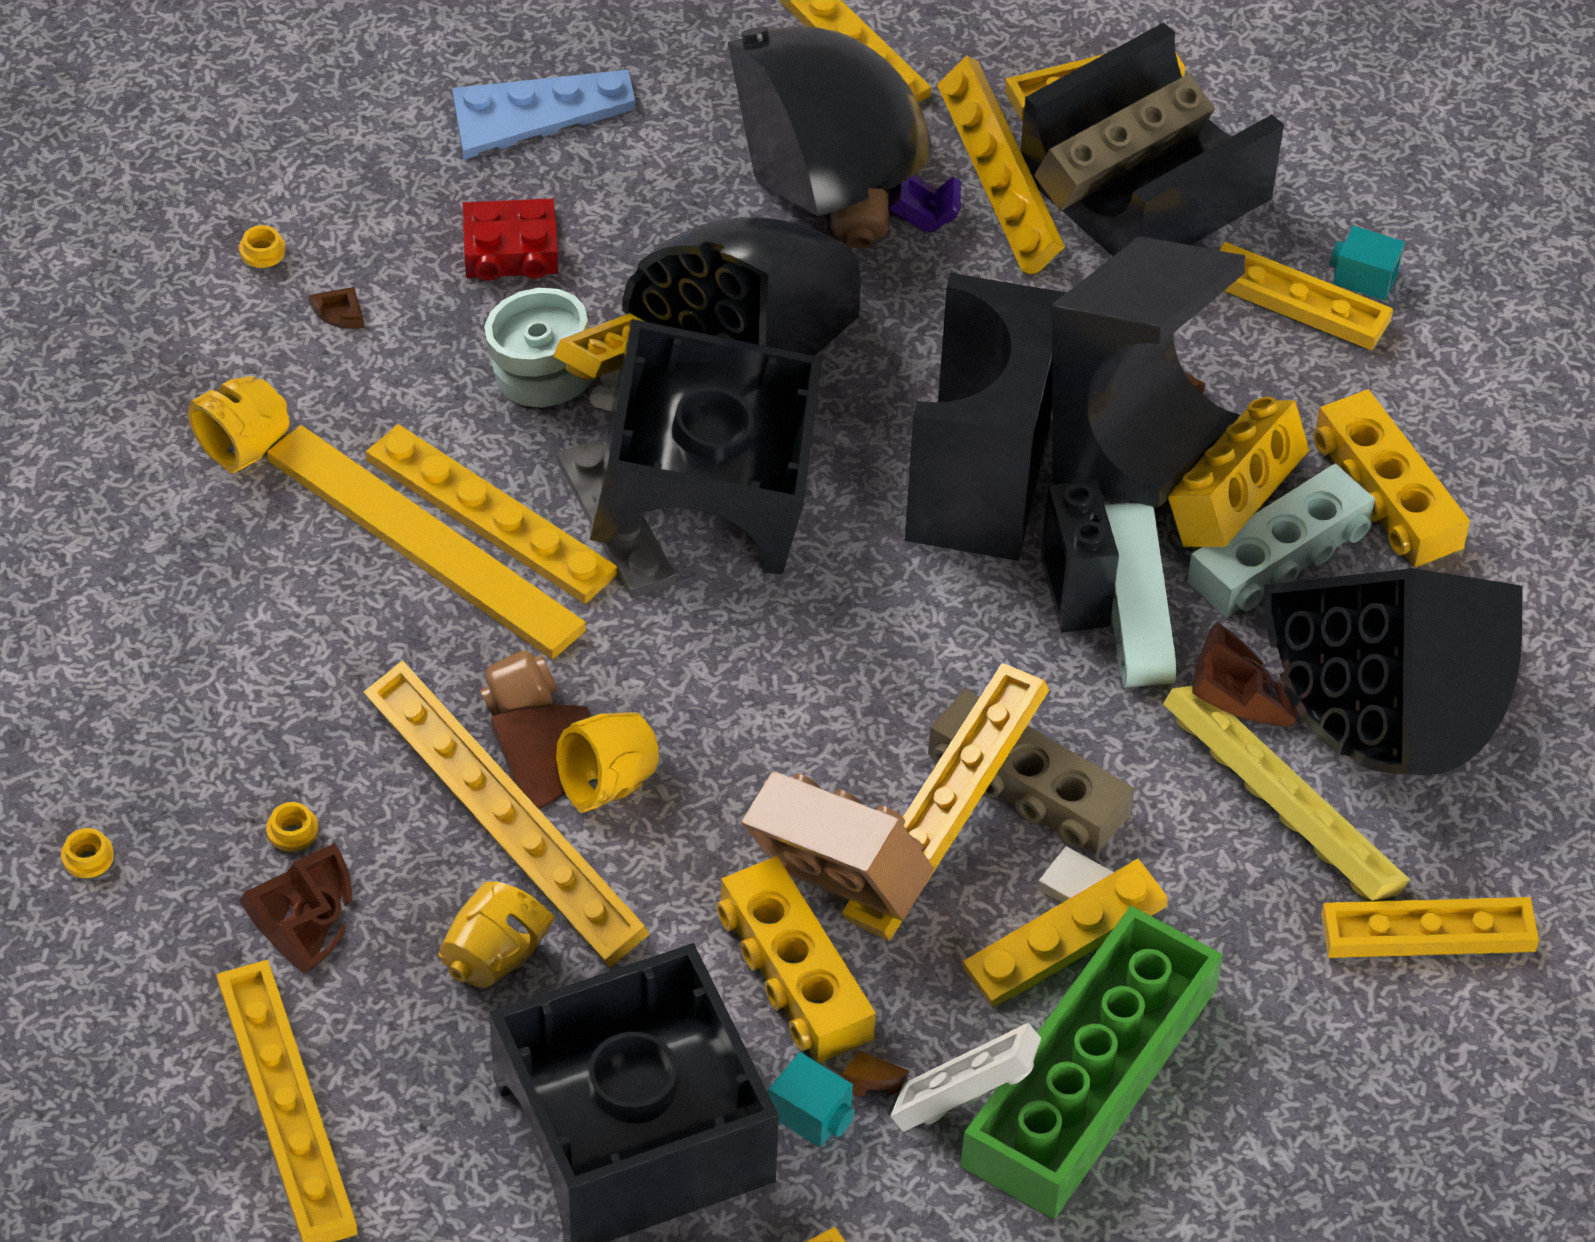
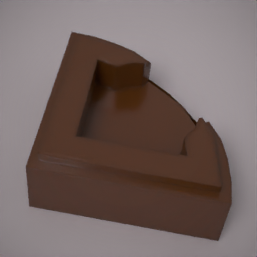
[308,287,364,329]
[841,1051,909,1097]

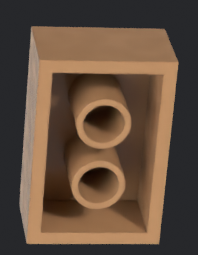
[741,770,934,921]

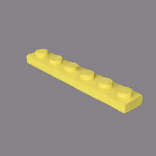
[1163,686,1410,901]

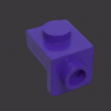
[888,175,962,232]

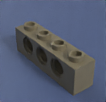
[1034,74,1216,211]
[928,689,1134,855]

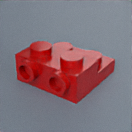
[462,198,558,281]

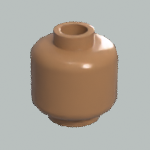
[830,188,890,248]
[480,650,558,716]

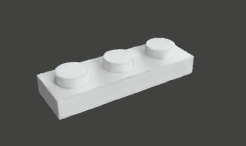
[890,1023,1041,1132]

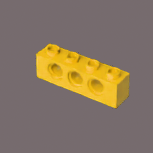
[1313,389,1470,568]
[1168,397,1310,547]
[716,856,876,1063]

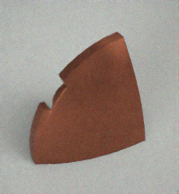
[1192,622,1297,727]
[491,705,591,809]
[239,843,352,973]

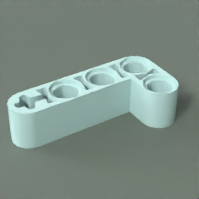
[1095,502,1176,688]

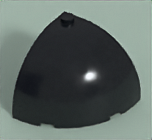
[728,26,932,216]
[622,217,861,356]
[1264,568,1523,775]

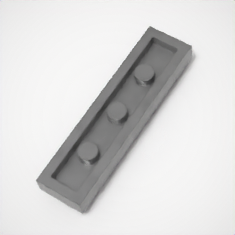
[556,439,676,599]

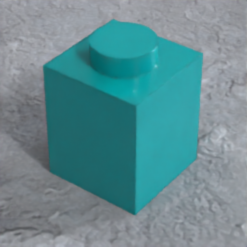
[1329,225,1405,301]
[768,1052,855,1148]

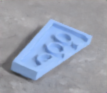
[452,70,635,160]

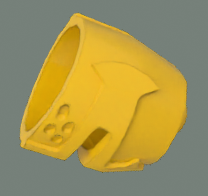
[187,376,290,474]
[556,712,659,813]
[438,881,554,988]

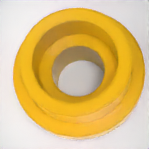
[239,225,286,268]
[266,802,318,852]
[61,828,114,878]

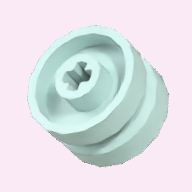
[484,288,594,408]

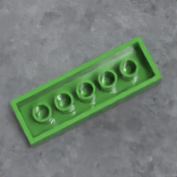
[960,905,1223,1220]

